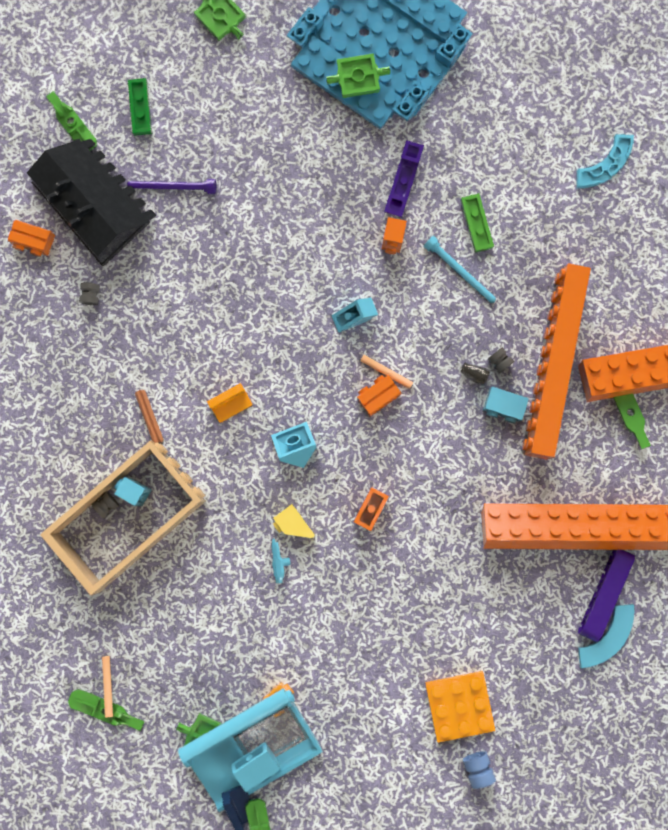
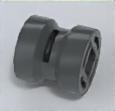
[79,282,100,305]
[488,347,515,374]
[92,491,119,519]

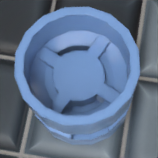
[463,751,496,789]

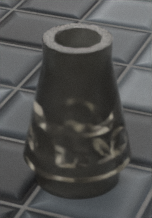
[460,362,490,385]

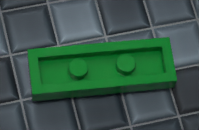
[128,78,152,136]

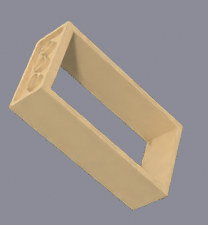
[40,441,206,596]

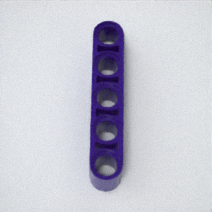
[578,550,635,643]

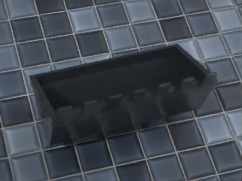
[27,139,156,266]

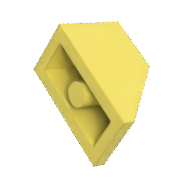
[273,504,315,538]

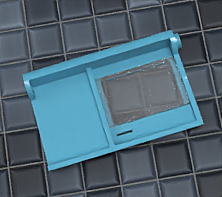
[178,688,323,812]

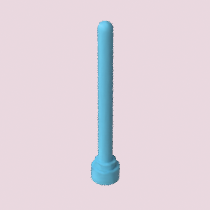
[423,235,496,303]

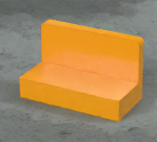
[207,383,252,423]

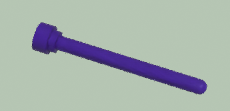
[127,179,217,194]

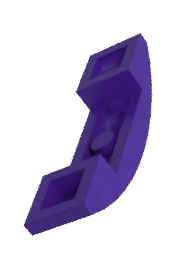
[384,140,424,218]

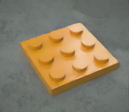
[425,671,495,743]

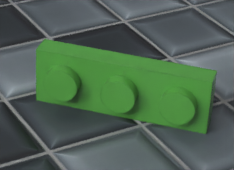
[460,193,494,253]

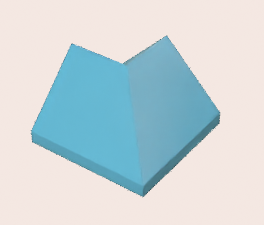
[271,422,317,468]

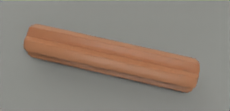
[135,390,164,443]

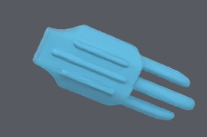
[272,539,291,583]

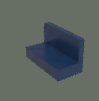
[221,785,251,830]

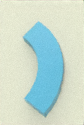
[576,134,634,188]
[578,604,635,668]

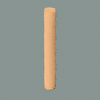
[360,355,413,389]
[102,656,113,718]

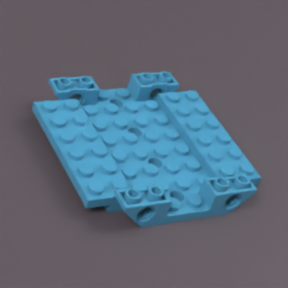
[287,0,473,130]

